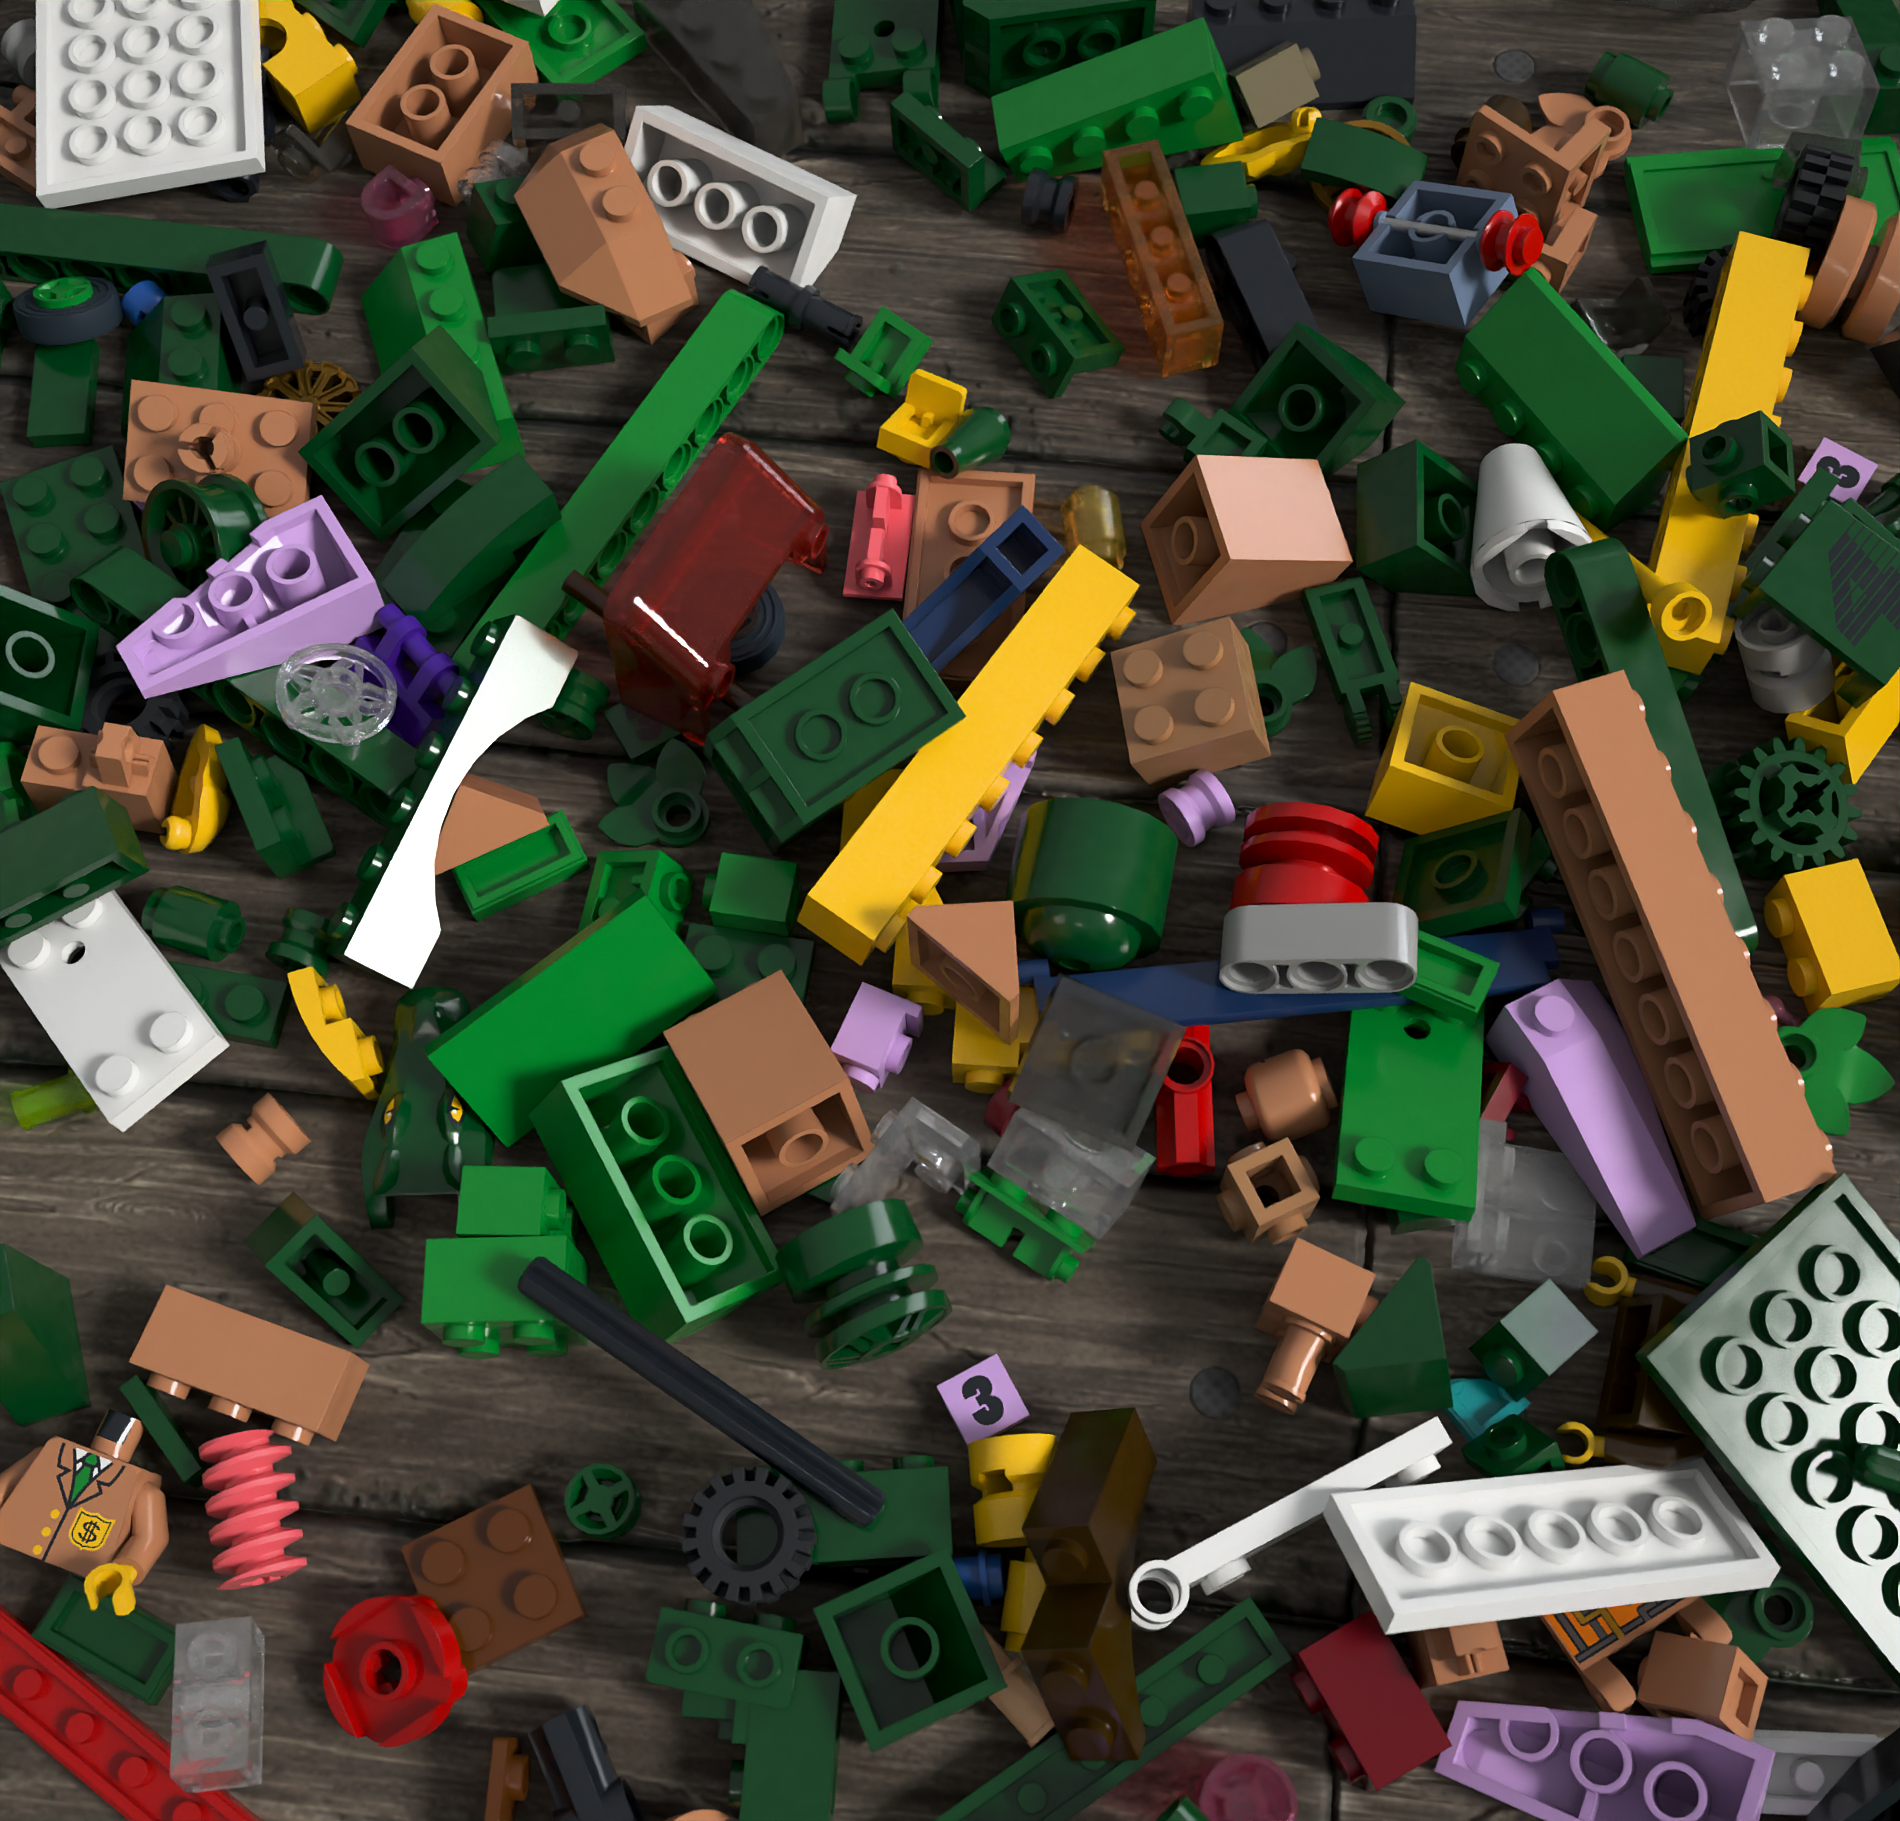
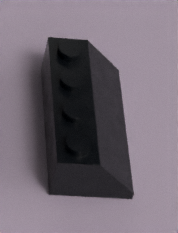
[1186,0,1417,116]

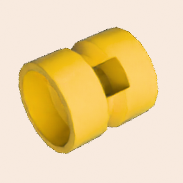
[968,1433,1058,1548]

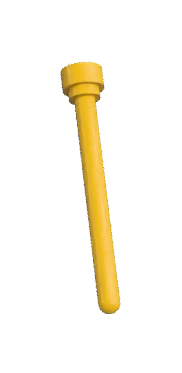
[1574,510,1712,641]

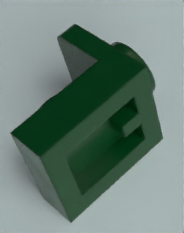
[1461,1414,1567,1478]

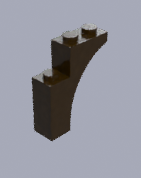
[1020,1407,1158,1761]

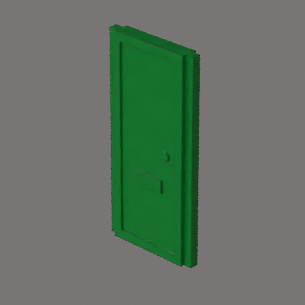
[1623,136,1900,274]

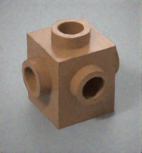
[1217,1137,1320,1245]

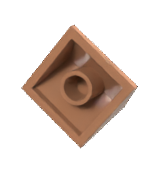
[907,901,1019,1045]

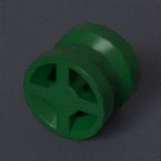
[535,668,611,741]
[265,908,332,981]
[564,1463,643,1541]

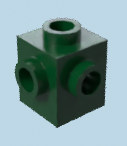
[1686,410,1796,519]

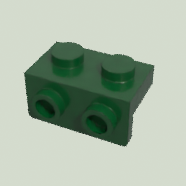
[646,1598,810,1710]

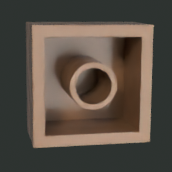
[1110,616,1271,790]

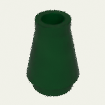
[929,407,1011,479]

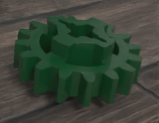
[1719,737,1862,877]

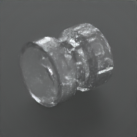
[457,140,533,206]

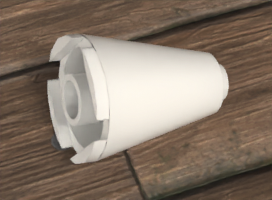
[1470,443,1593,611]

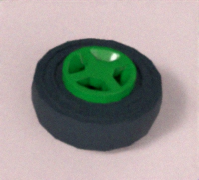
[13,276,124,345]

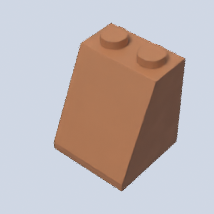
[1141,455,1353,625]
[663,970,878,1216]

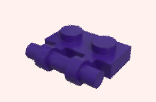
[332,603,460,750]

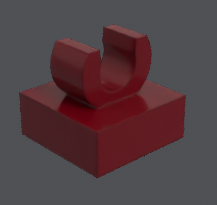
[1479,1062,1532,1141]

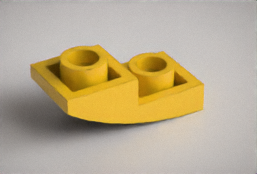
[287,966,385,1100]

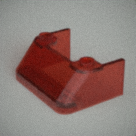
[603,432,829,746]

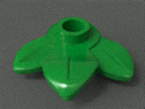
[1777,1007,1895,1137]

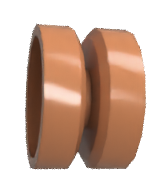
[1794,194,1900,346]

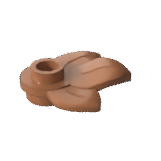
[1531,93,1632,179]

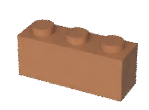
[129,1285,370,1446]

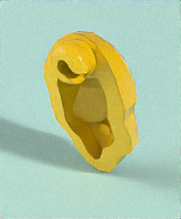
[1201,107,1321,183]
[160,724,231,855]

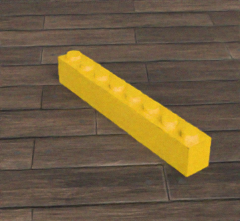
[1645,231,1814,675]
[797,544,1140,966]

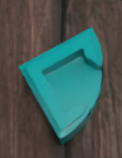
[1442,1378,1531,1442]

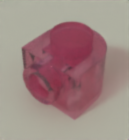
[361,165,439,249]

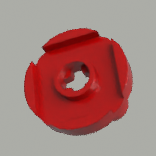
[323,1594,468,1748]

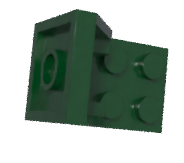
[949,0,1156,98]
[703,608,966,855]

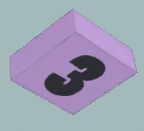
[1795,437,1878,505]
[936,1354,1030,1448]

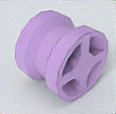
[1158,768,1236,847]

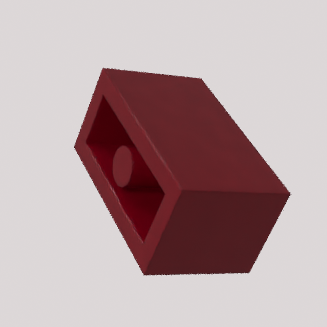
[1289,1609,1453,1791]

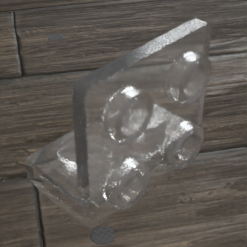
[829,1096,981,1216]
[1451,1118,1597,1291]

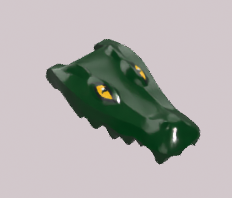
[361,986,496,1230]

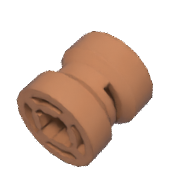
[215,1093,311,1185]

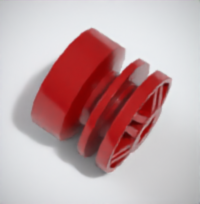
[1229,802,1379,911]

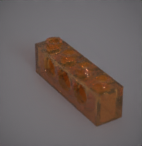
[1100,139,1224,378]

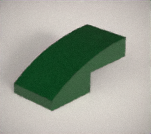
[1300,117,1428,208]

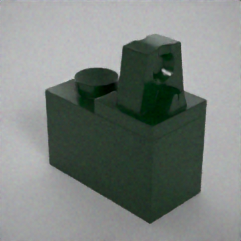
[681,1670,844,1821]

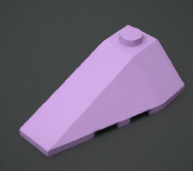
[116,495,384,699]
[1484,979,1697,1260]
[1434,1700,1776,1821]

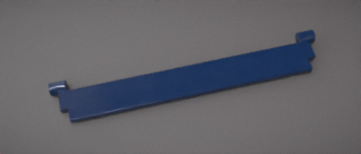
[1017,907,1565,1040]

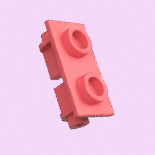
[843,474,915,601]

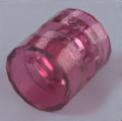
[1191,1753,1298,1821]

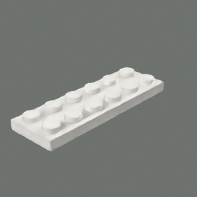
[1323,1458,1780,1634]

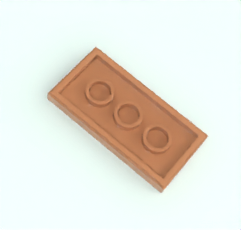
[902,467,1035,690]

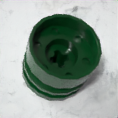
[775,1198,952,1370]

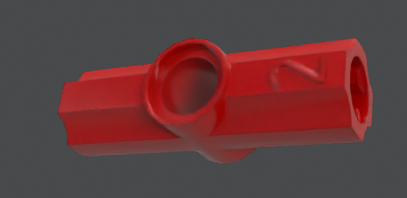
[1151,1025,1215,1177]

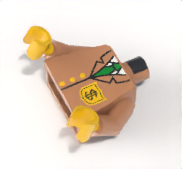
[0,1409,169,1616]

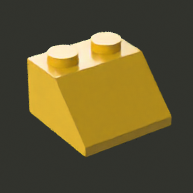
[1365,682,1520,835]

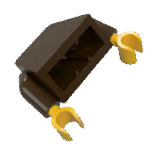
[1556,1256,1707,1471]

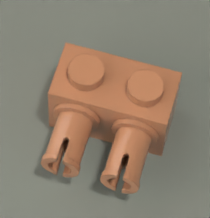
[1254,1237,1379,1415]

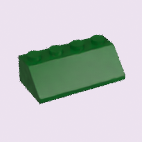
[360,232,526,474]
[1454,267,1689,533]
[528,1045,785,1344]

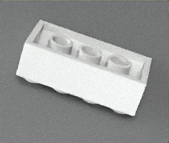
[624,106,857,288]

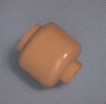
[1235,1049,1339,1143]

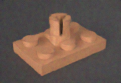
[123,379,318,518]

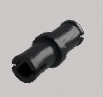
[746,265,863,351]

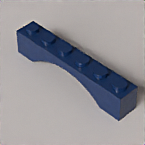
[902,505,1066,674]

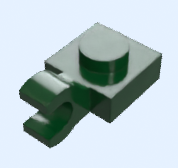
[1159,397,1268,464]

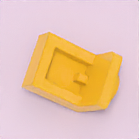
[876,369,967,469]

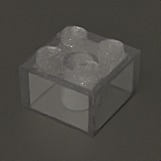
[1723,15,1880,150]

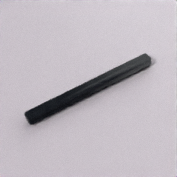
[517,1256,886,1528]

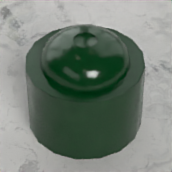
[1004,798,1179,974]

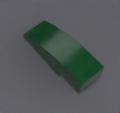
[381,452,562,627]

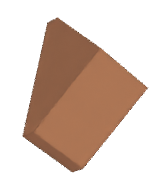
[434,773,550,876]

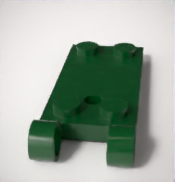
[822,0,944,125]

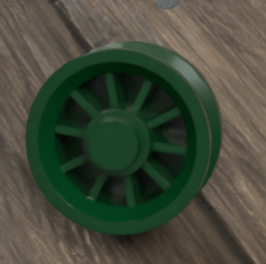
[142,473,268,592]

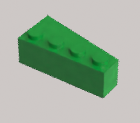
[991,17,1244,183]

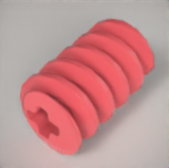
[198,1430,307,1590]

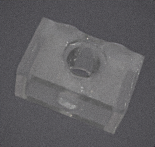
[987,1086,1156,1240]
[170,1616,265,1793]

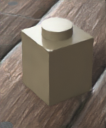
[1227,40,1321,129]

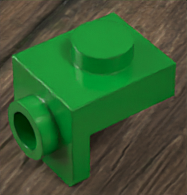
[834,305,933,400]

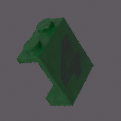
[1733,499,1900,709]

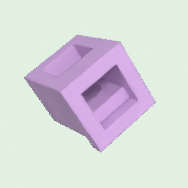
[831,982,924,1094]

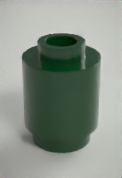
[1584,51,1674,128]
[142,885,246,962]

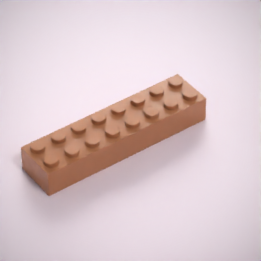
[1504,670,1837,1220]

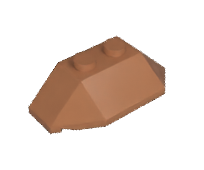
[514,123,694,327]

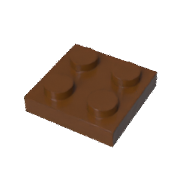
[400,1484,588,1676]

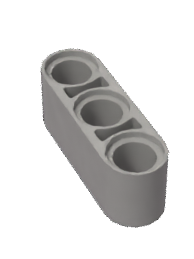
[1219,902,1418,994]

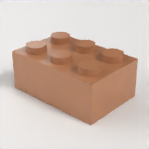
[345,4,541,207]

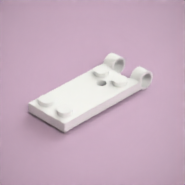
[0,890,230,1132]
[1127,1416,1452,1632]

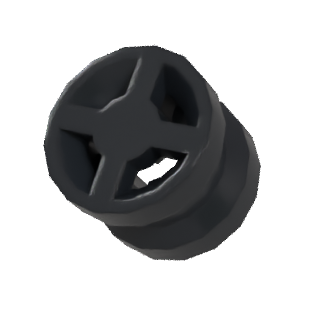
[1021,167,1079,234]

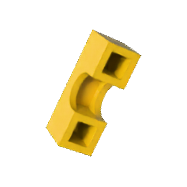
[258,0,362,134]

